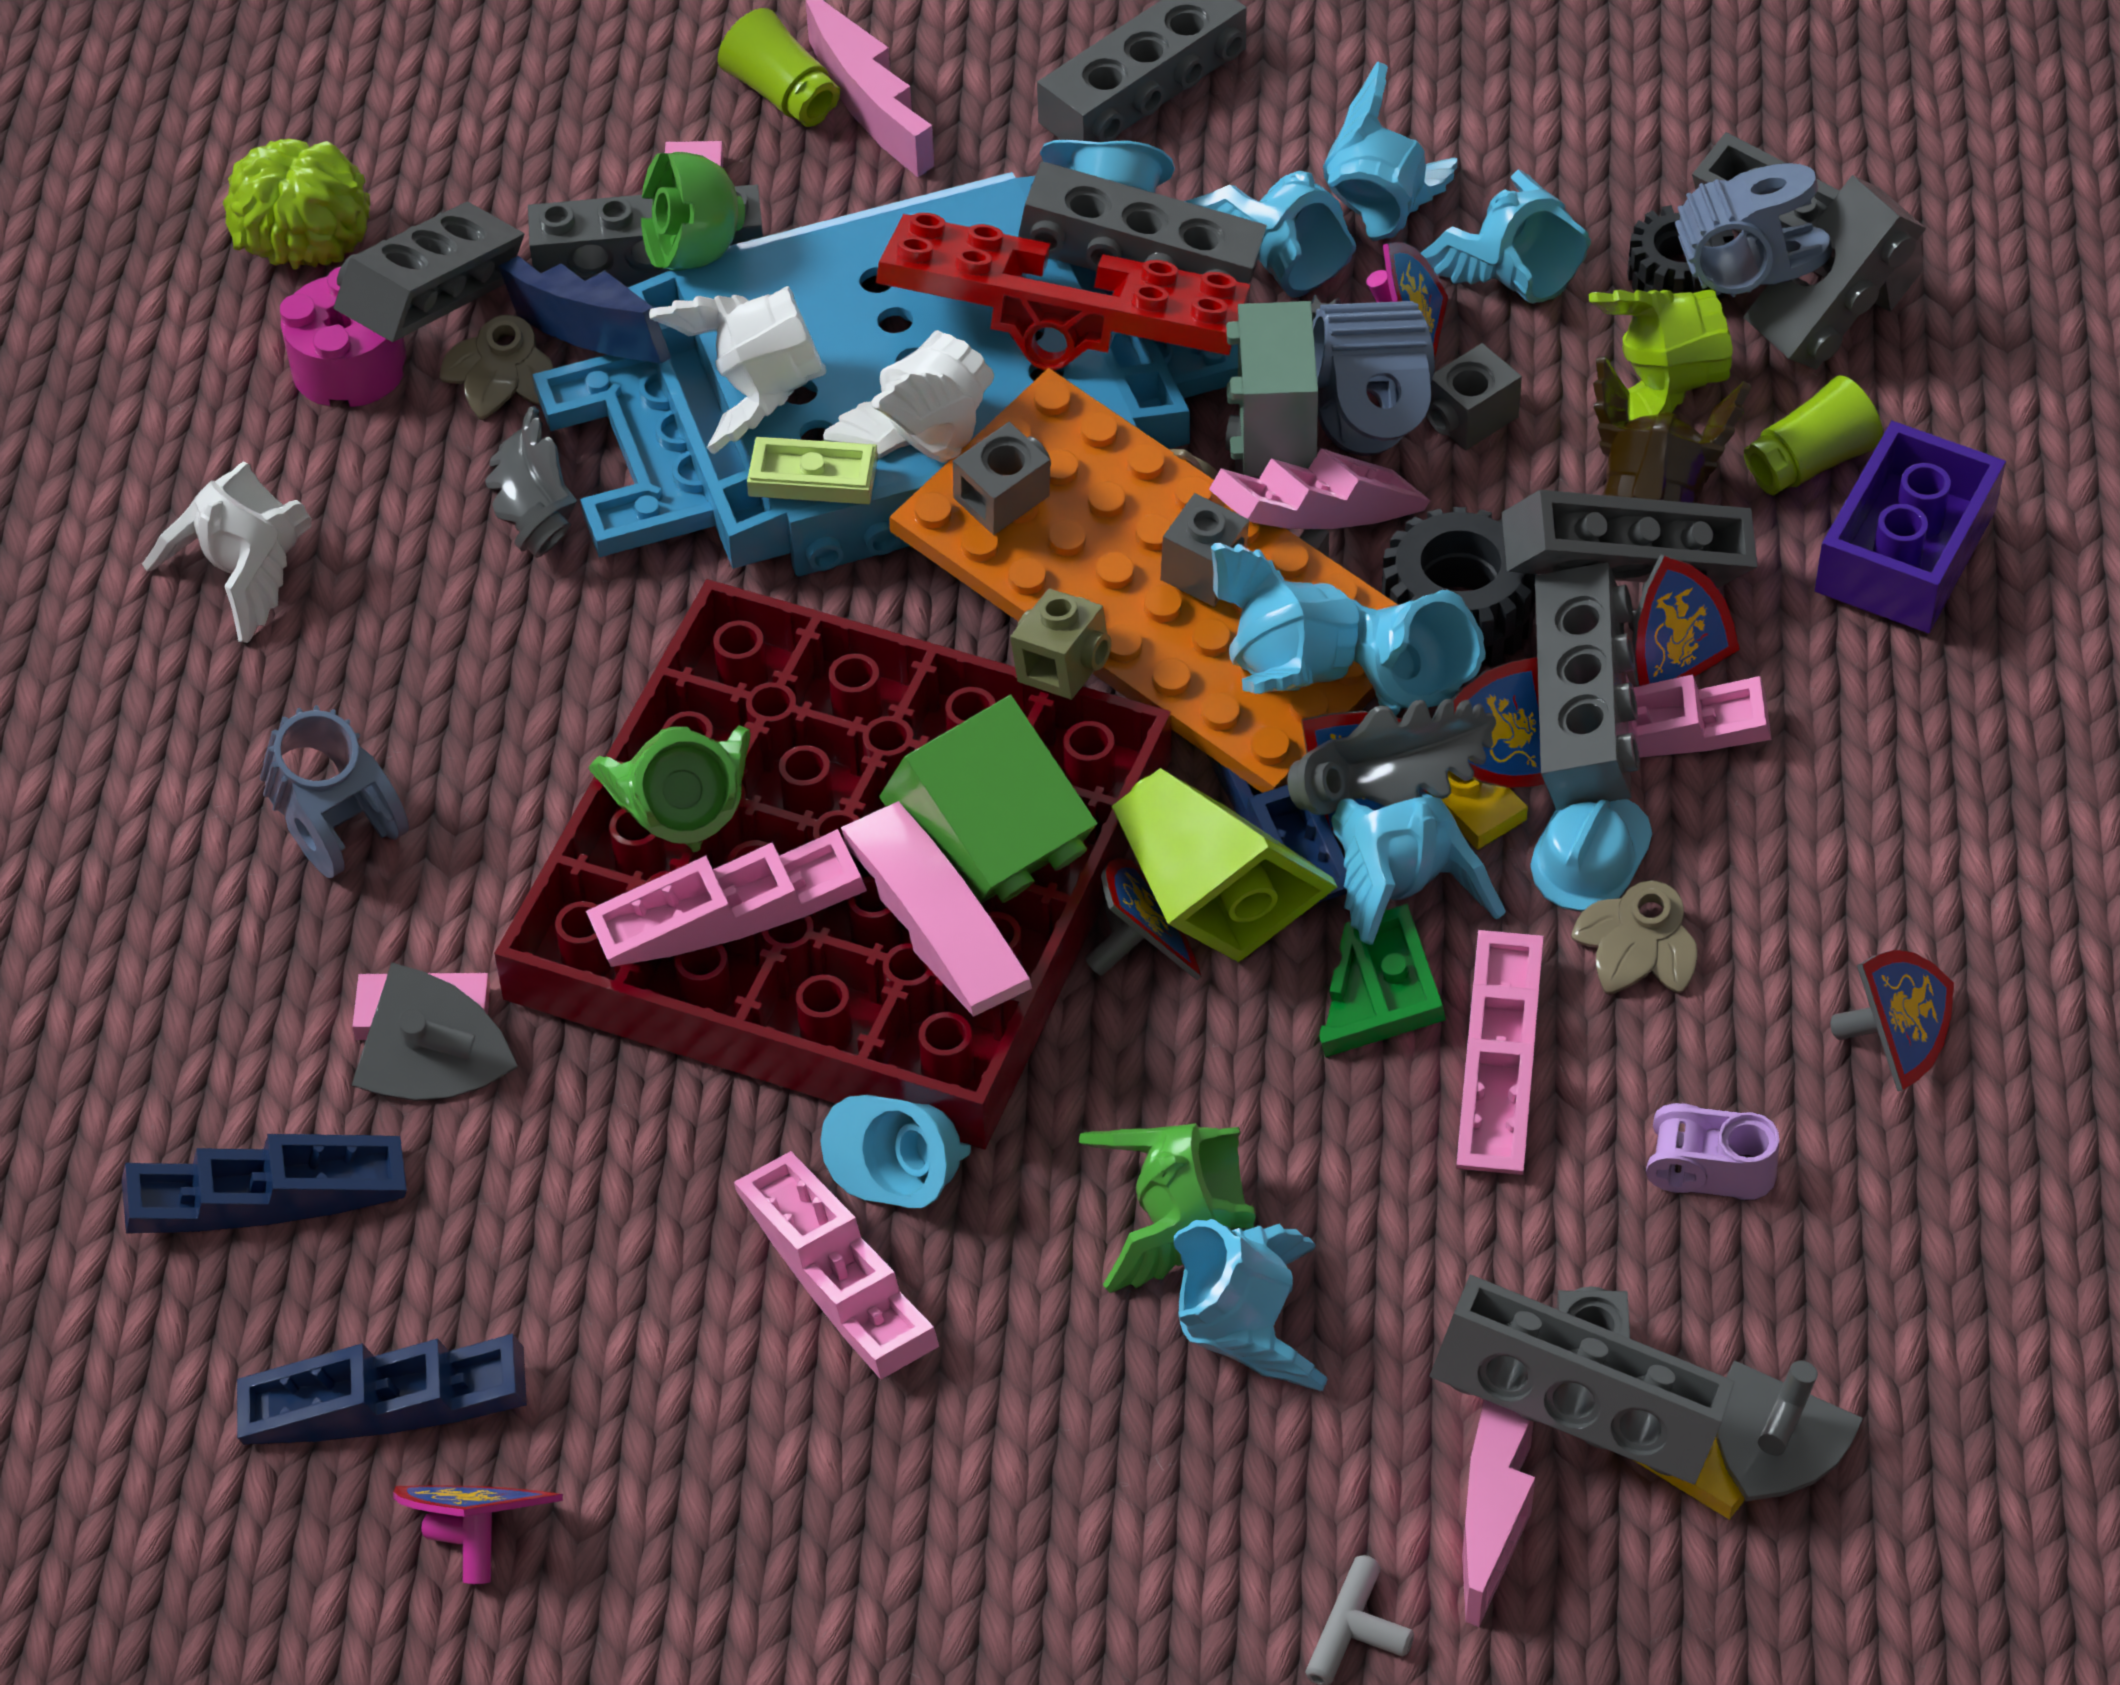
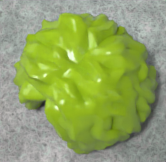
[223,139,371,269]

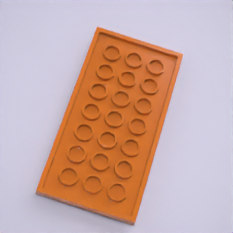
[889,368,1398,793]

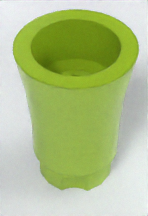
[718,8,840,127]
[1744,375,1884,495]

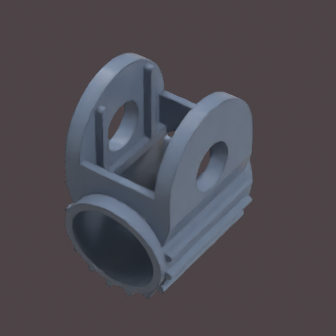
[1675,163,1833,297]
[1313,301,1435,456]
[260,705,409,878]

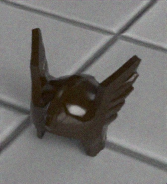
[1593,356,1752,503]

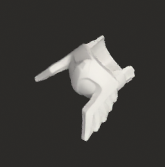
[649,286,827,454]
[823,330,994,463]
[142,462,312,643]

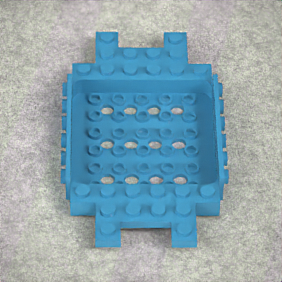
[532,172,1238,576]

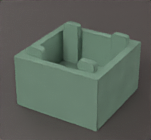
[1226,301,1318,476]

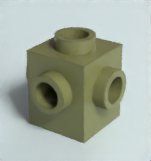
[1010,588,1111,700]

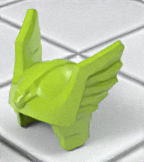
[1589,289,1733,420]

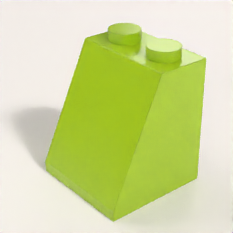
[1112,768,1337,962]

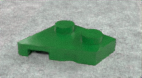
[1319,904,1446,1058]

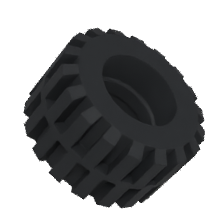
[1382,507,1538,667]

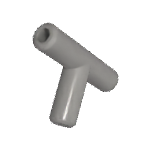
[1305,1555,1414,1685]

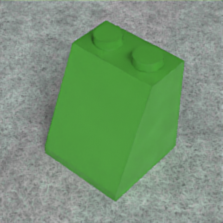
[879,694,1098,904]

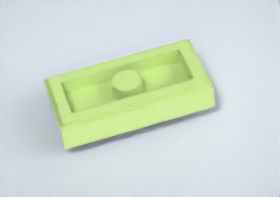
[747,437,878,504]

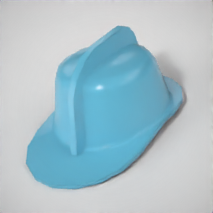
[1040,140,1175,193]
[1530,799,1652,912]
[820,1095,971,1208]

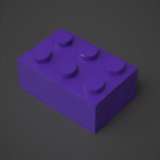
[1814,420,2006,633]

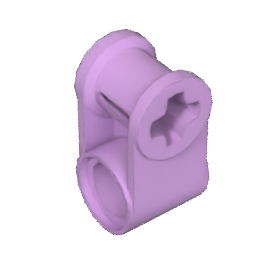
[1646,1103,1780,1200]

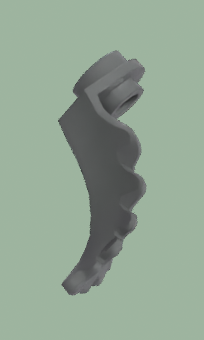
[485,406,577,558]
[1287,699,1496,815]

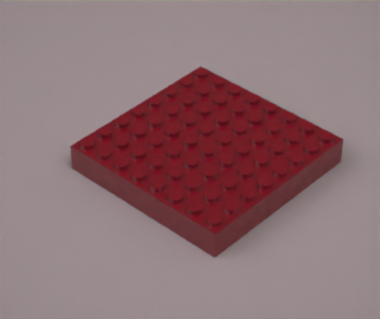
[494,579,1171,1150]

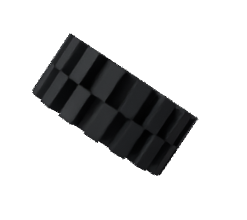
[1627,204,1734,300]

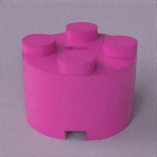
[280,267,406,407]

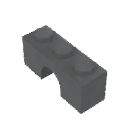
[1743,175,1927,370]

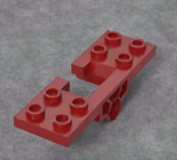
[876,213,1251,371]

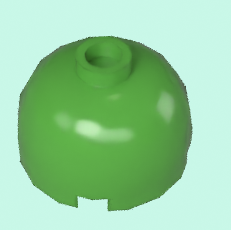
[641,152,745,271]

